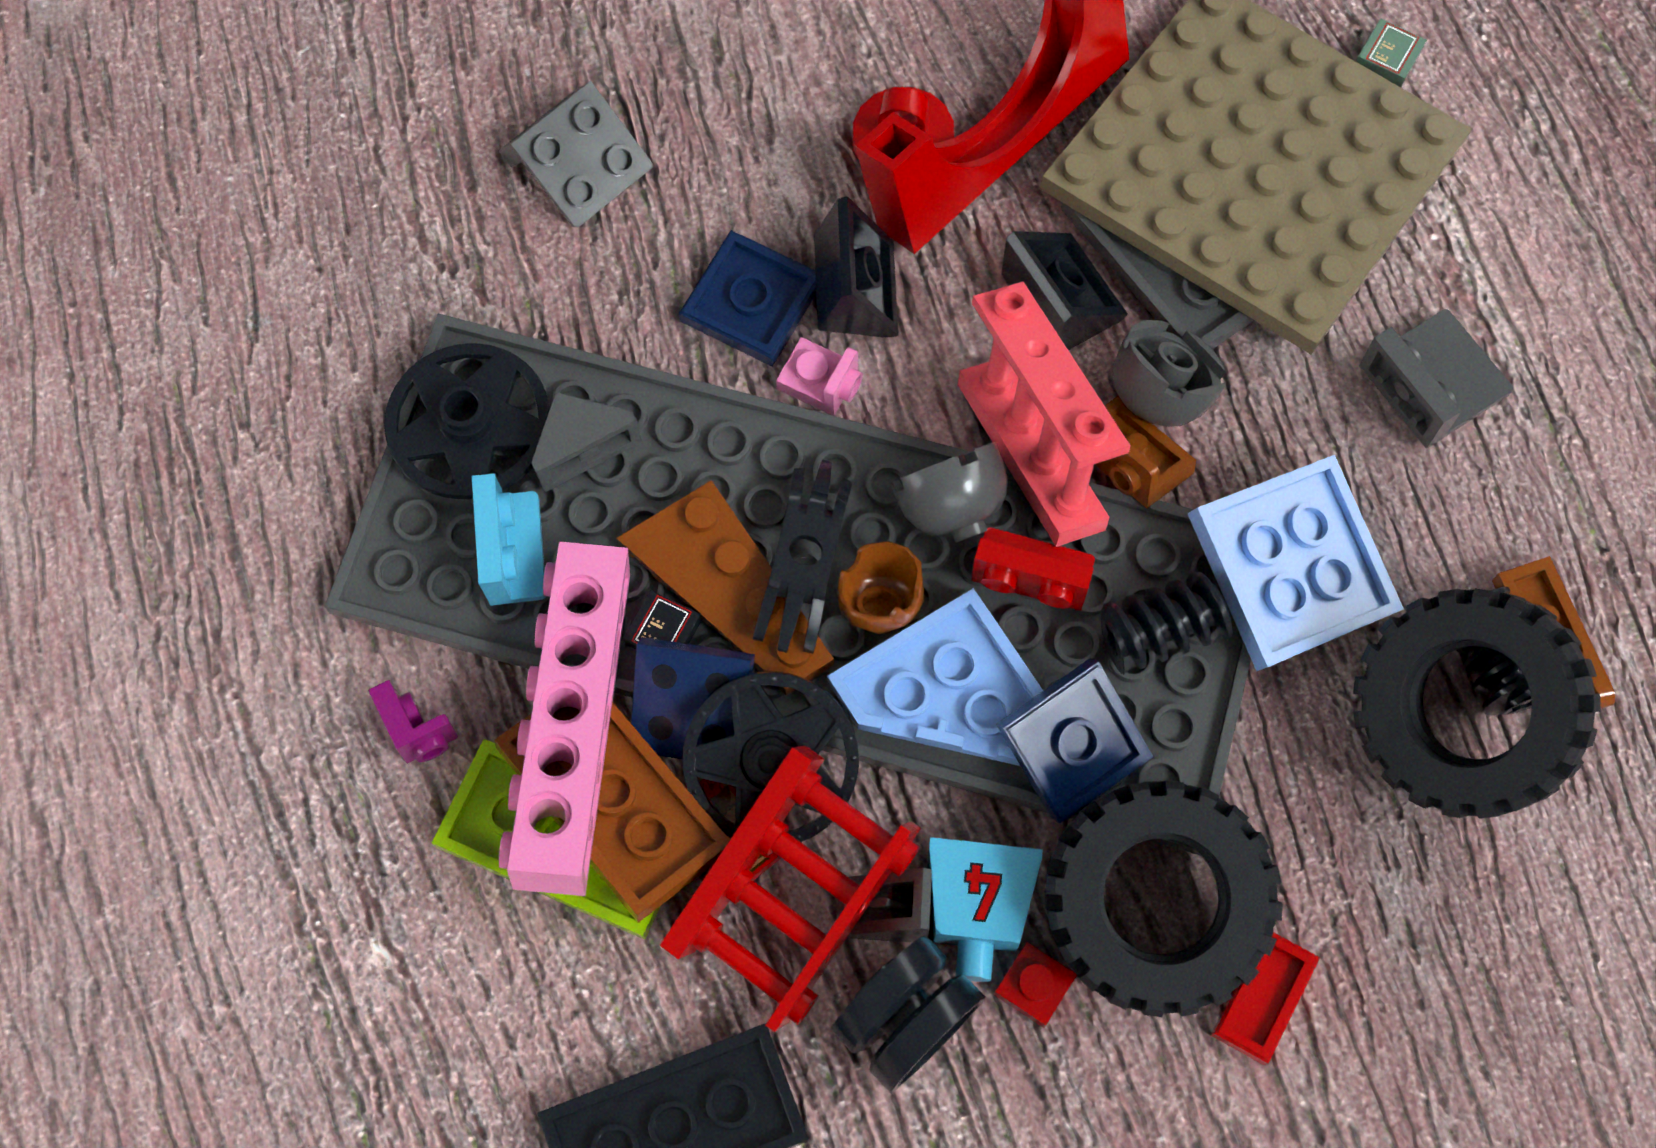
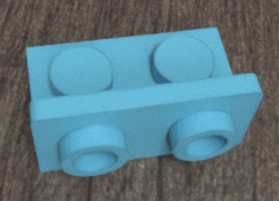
[472,473,546,606]

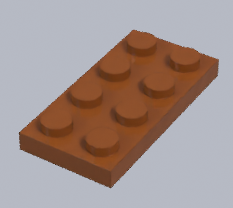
[494,702,730,923]

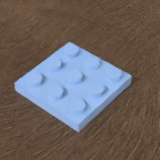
[1187,455,1404,671]

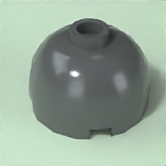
[1113,320,1226,427]
[890,442,1008,542]

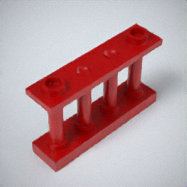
[660,746,921,1032]

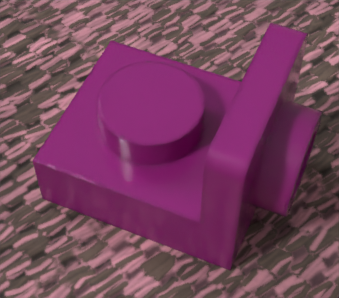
[368,680,458,764]

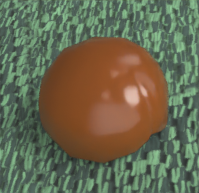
[837,541,924,634]

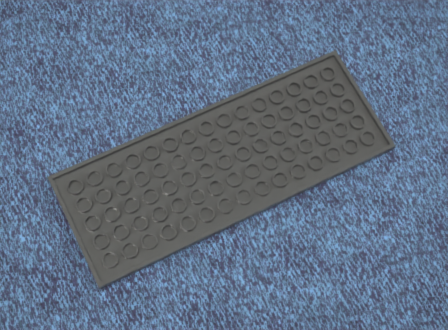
[324,313,1251,856]

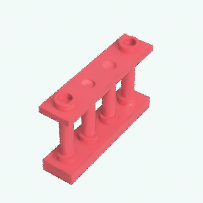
[957,282,1130,547]

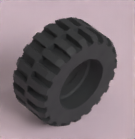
[1353,588,1601,819]
[1044,780,1283,1017]

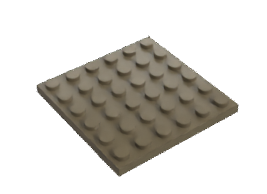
[1040,0,1472,355]

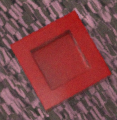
[994,942,1077,1028]

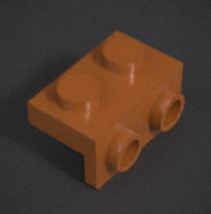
[1094,396,1197,509]

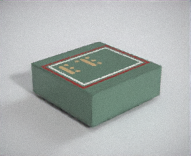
[1356,18,1427,87]

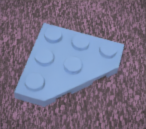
[827,588,1043,766]

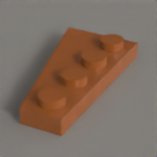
[616,480,834,696]

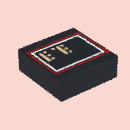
[623,590,702,649]

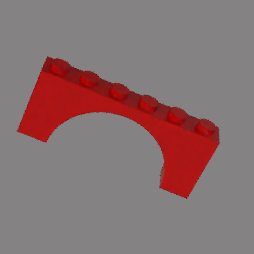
[855,0,1130,254]

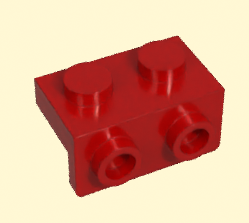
[971,527,1095,611]

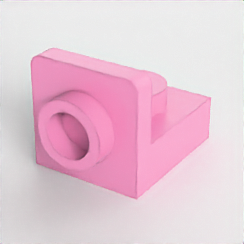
[776,337,863,416]

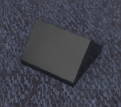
[814,196,899,337]
[1001,231,1128,350]

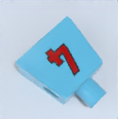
[928,837,1043,982]

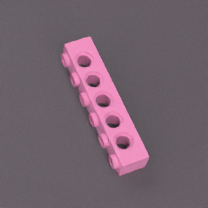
[499,542,630,896]

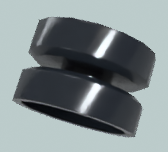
[831,935,986,1094]

